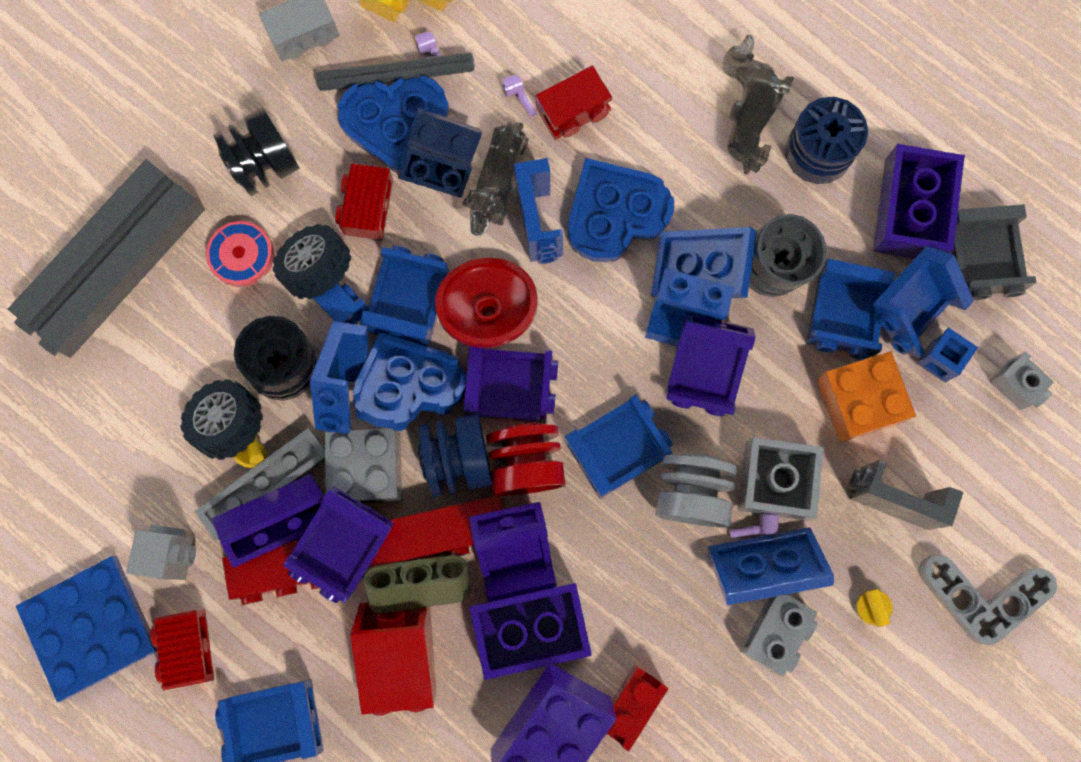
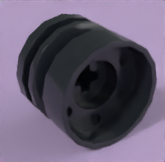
[213,107,300,197]
[233,316,317,401]

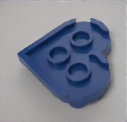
[338,75,449,174]
[568,158,674,262]
[353,332,467,431]

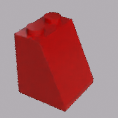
[350,602,436,716]

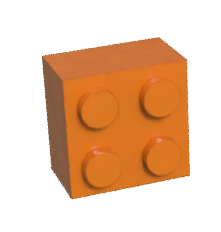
[816,351,916,443]

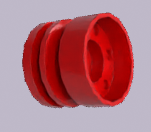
[486,423,566,496]

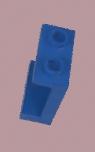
[514,158,563,264]
[360,246,450,347]
[873,246,974,358]
[806,258,896,360]
[645,268,734,346]
[310,321,369,434]
[564,394,673,499]
[215,679,324,762]

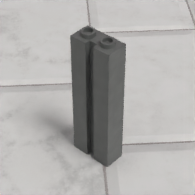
[7,159,205,358]

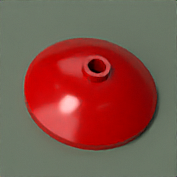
[435,258,538,348]

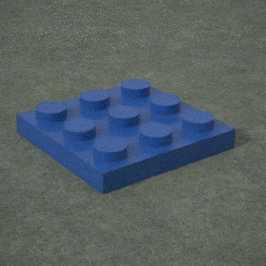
[16,556,157,703]

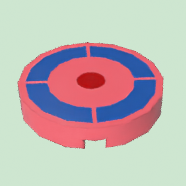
[206,221,274,287]

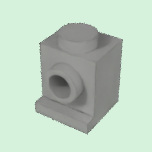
[989,352,1054,410]

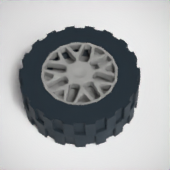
[272,224,351,299]
[180,379,263,460]

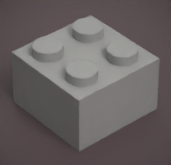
[325,428,402,504]
[738,437,824,521]

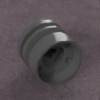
[749,214,827,297]

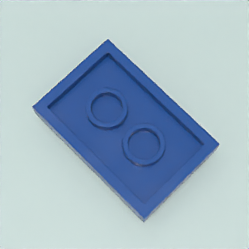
[651,227,757,298]
[708,527,834,606]

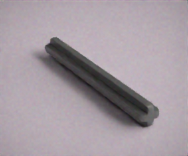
[316,52,475,91]

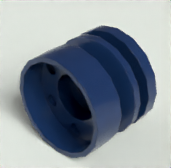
[785,97,868,184]
[418,414,492,498]

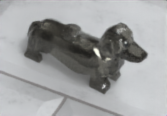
[723,35,794,174]
[462,122,529,236]

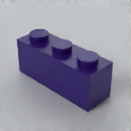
[211,474,324,568]

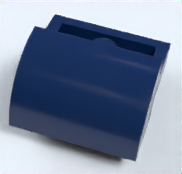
[398,108,482,198]

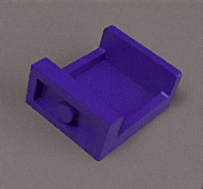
[666,313,756,416]
[463,346,558,423]
[283,486,395,603]
[469,502,557,602]

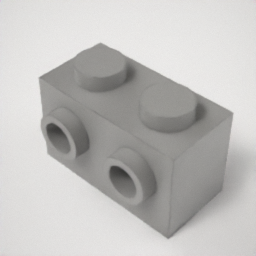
[259,0,340,62]
[126,524,196,580]
[740,594,818,677]

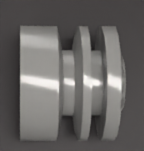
[655,453,738,528]

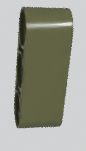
[364,555,470,613]

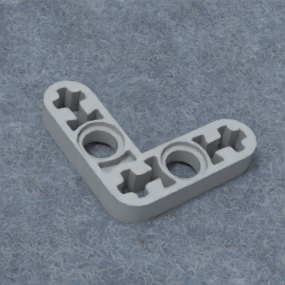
[919,555,1057,645]

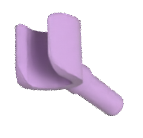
[415,32,441,57]
[503,75,537,118]
[730,515,778,538]

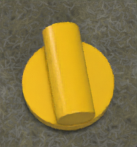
[233,435,267,468]
[856,588,893,627]

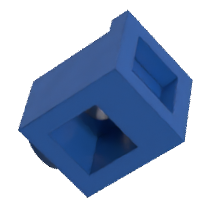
[313,283,368,324]
[916,327,978,383]

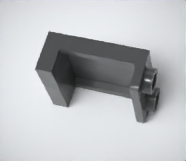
[951,204,1037,300]
[849,460,964,530]

